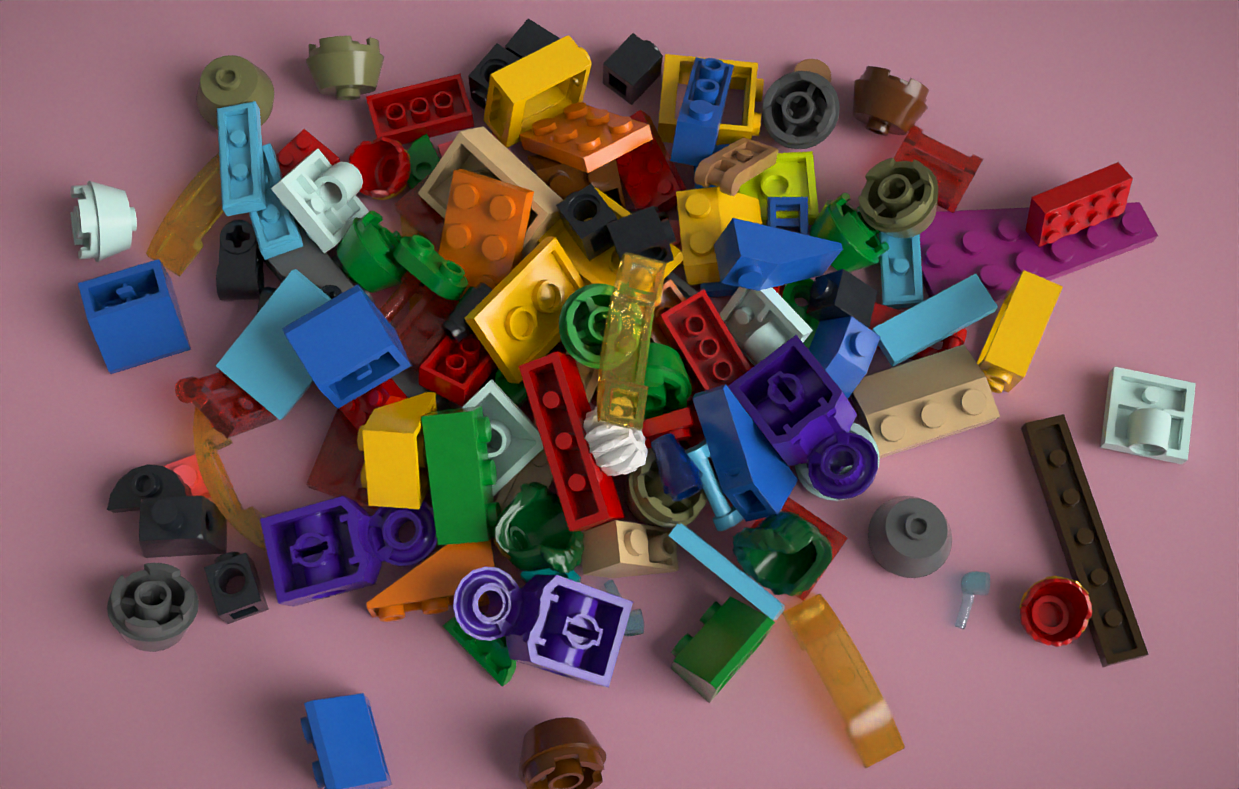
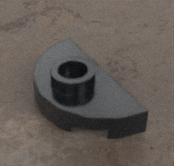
[107,464,192,513]

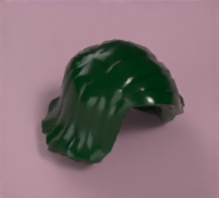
[493,482,584,573]
[732,511,832,597]

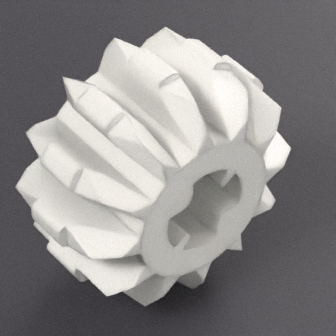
[583,401,648,477]

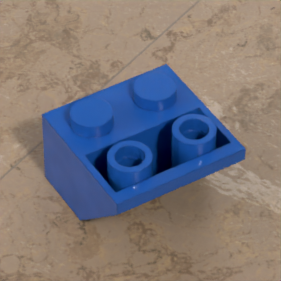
[78,259,191,374]
[282,284,412,409]
[300,693,392,789]

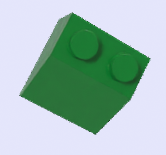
[671,596,775,703]

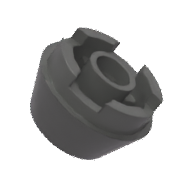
[762,71,840,149]
[868,496,952,578]
[107,563,199,652]

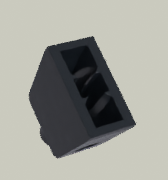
[139,496,228,558]

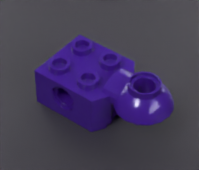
[728,335,878,500]
[260,496,437,607]
[453,566,633,688]

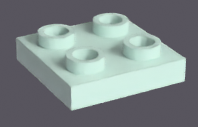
[271,149,369,253]
[719,287,813,366]
[1100,366,1196,465]

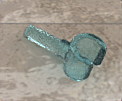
[955,571,990,630]
[604,580,644,637]

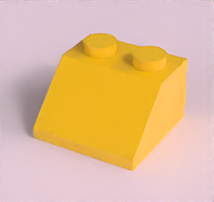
[676,186,762,285]
[357,392,437,509]

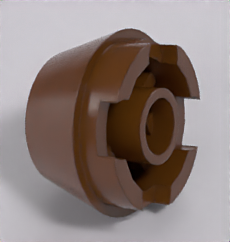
[853,66,929,136]
[518,717,606,789]

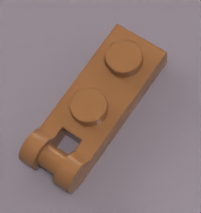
[694,137,779,196]

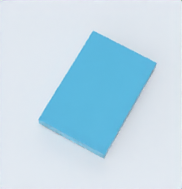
[216,269,331,420]
[668,523,786,620]

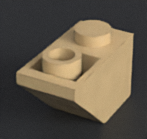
[582,520,679,578]

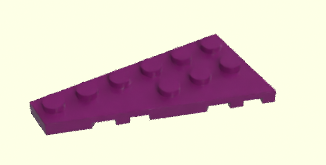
[920,202,1158,301]

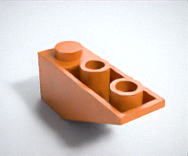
[366,539,495,622]

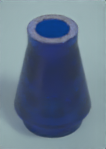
[650,433,704,501]

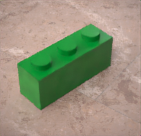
[421,406,501,545]

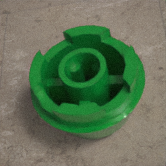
[809,192,889,273]
[336,211,411,293]
[559,283,642,369]
[607,343,692,421]

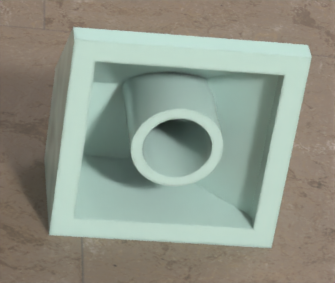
[462,380,544,496]

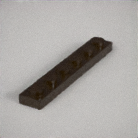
[1021,414,1149,667]

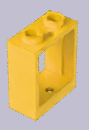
[483,35,592,148]
[658,54,764,145]
[977,270,1063,393]

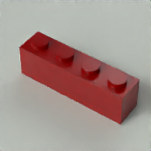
[519,351,625,531]

